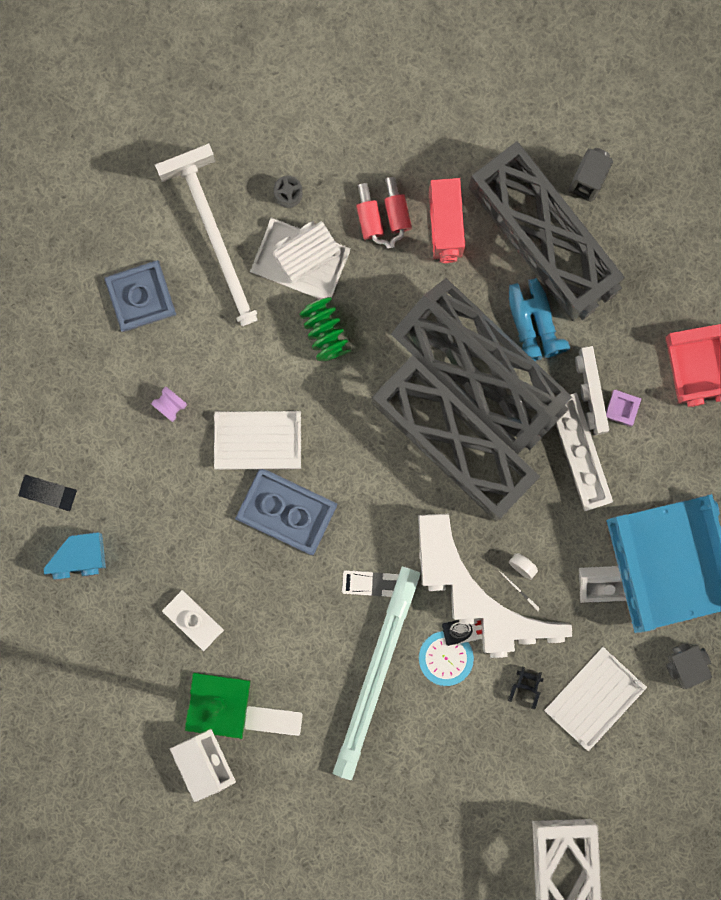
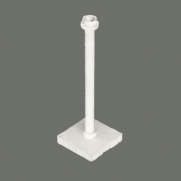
[155,144,257,326]

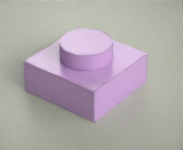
[606,390,641,427]

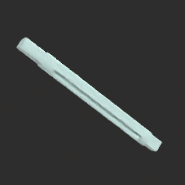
[332,566,421,780]

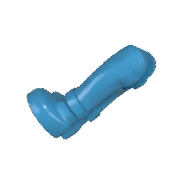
[509,278,570,361]

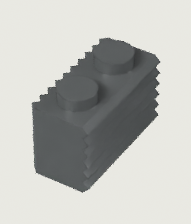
[568,148,613,202]

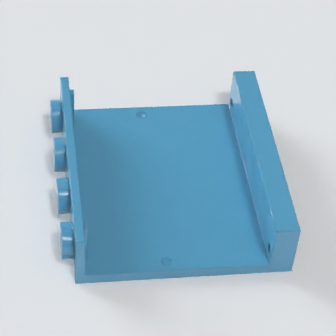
[607,494,721,633]

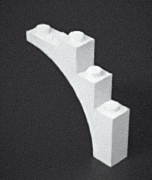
[418,514,572,658]

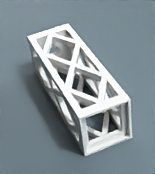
[532,819,601,900]

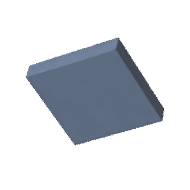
[104,260,176,333]

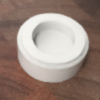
[509,553,538,580]

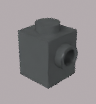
[666,642,713,689]

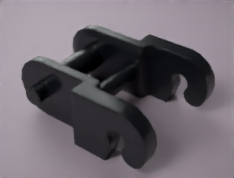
[507,666,544,710]

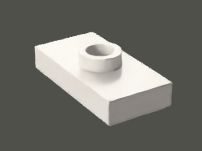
[162,590,224,651]

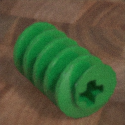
[299,297,351,361]

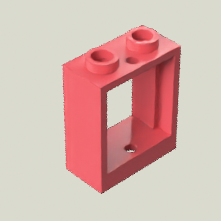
[429,178,465,263]

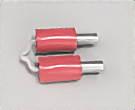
[356,177,412,248]

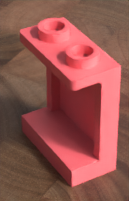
[666,324,721,407]

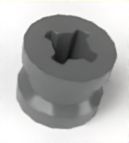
[274,176,303,208]

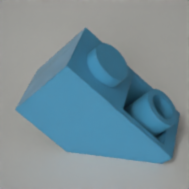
[44,533,106,580]

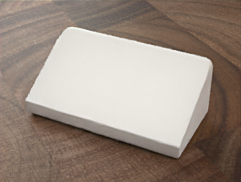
[579,566,627,603]

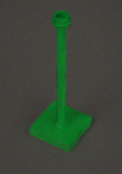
[185,673,251,739]

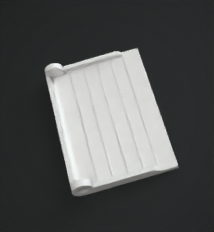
[250,218,351,303]
[214,411,301,470]
[544,647,647,752]

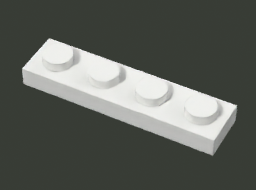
[555,393,613,512]

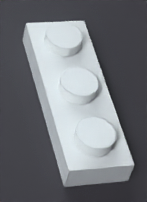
[575,346,609,435]

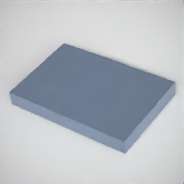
[235,469,338,556]

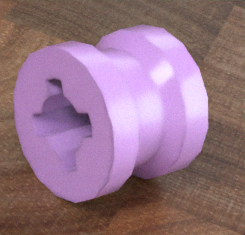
[151,387,187,422]

